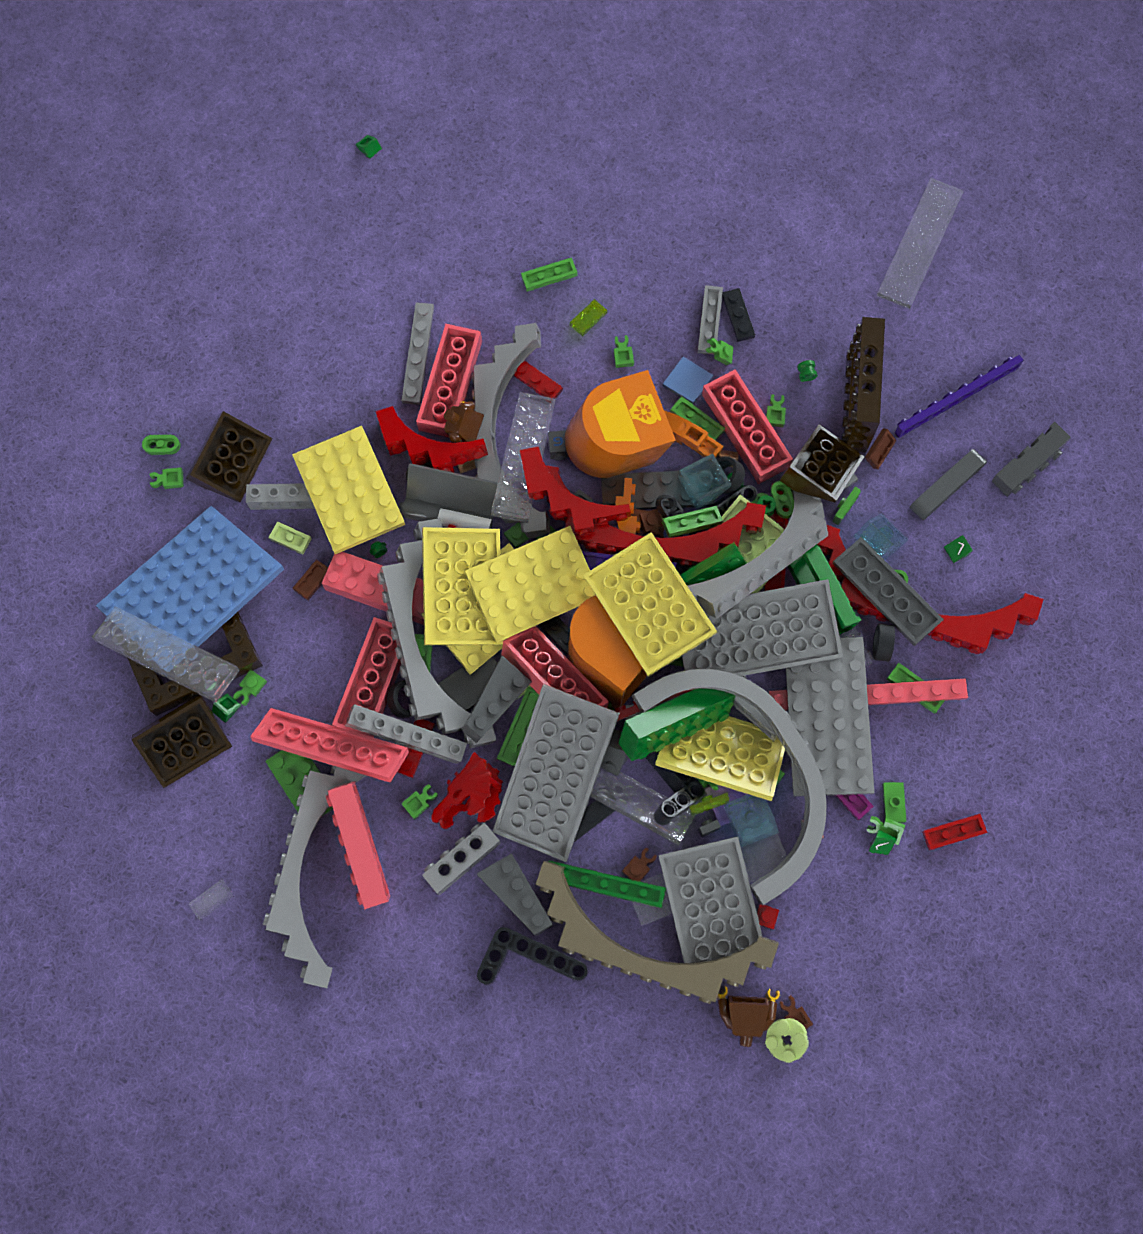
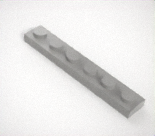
[401,303,434,405]

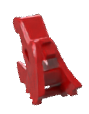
[431,752,503,829]

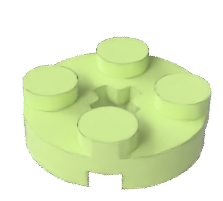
[765,1018,809,1063]

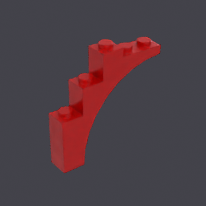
[375,406,488,473]
[520,446,631,536]

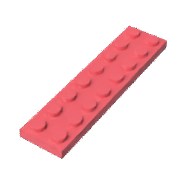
[251,708,409,782]

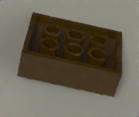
[186,411,273,502]
[780,424,865,503]
[131,694,232,788]

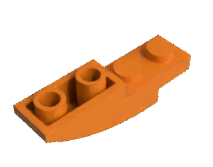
[664,410,723,462]
[616,478,640,534]

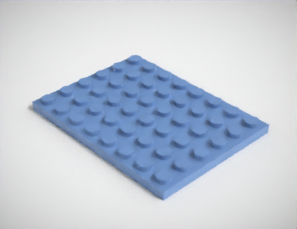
[96,506,285,674]

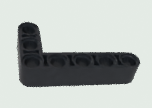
[655,485,757,537]
[645,751,704,825]
[477,927,588,985]

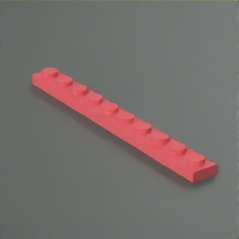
[769,678,968,711]

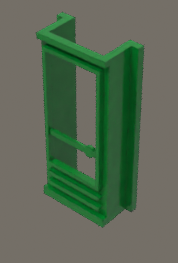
[787,544,861,637]

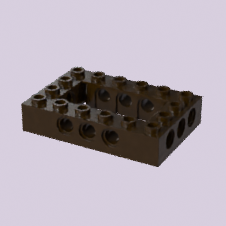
[841,317,885,453]
[121,612,263,716]

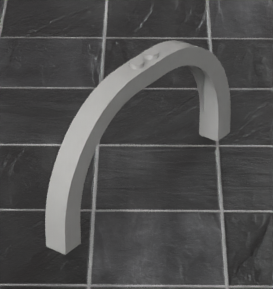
[631,669,826,905]

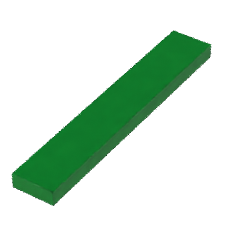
[549,860,666,909]

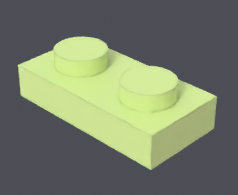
[269,521,312,555]

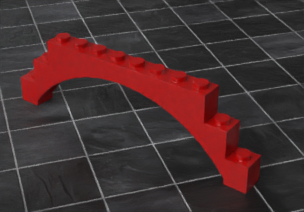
[546,465,766,567]
[817,525,1044,654]

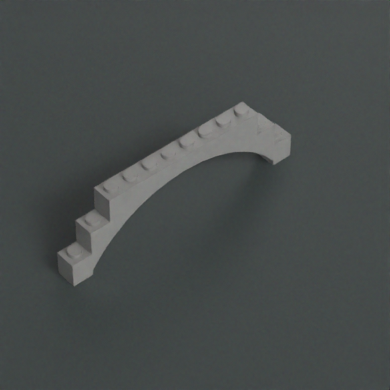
[472,323,550,538]
[687,488,828,619]
[377,518,496,749]
[263,765,366,988]

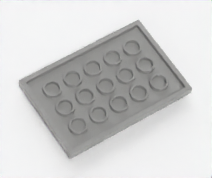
[658,837,762,963]

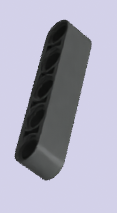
[909,449,987,521]

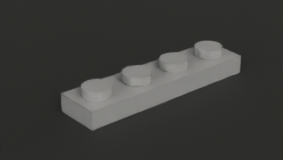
[698,285,723,355]

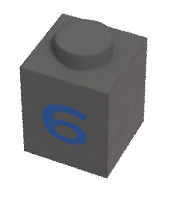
[548,430,569,461]

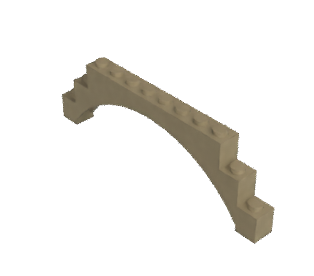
[536,861,779,1004]

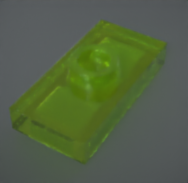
[570,299,608,336]
[689,793,730,816]

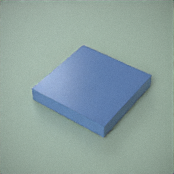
[662,357,713,405]

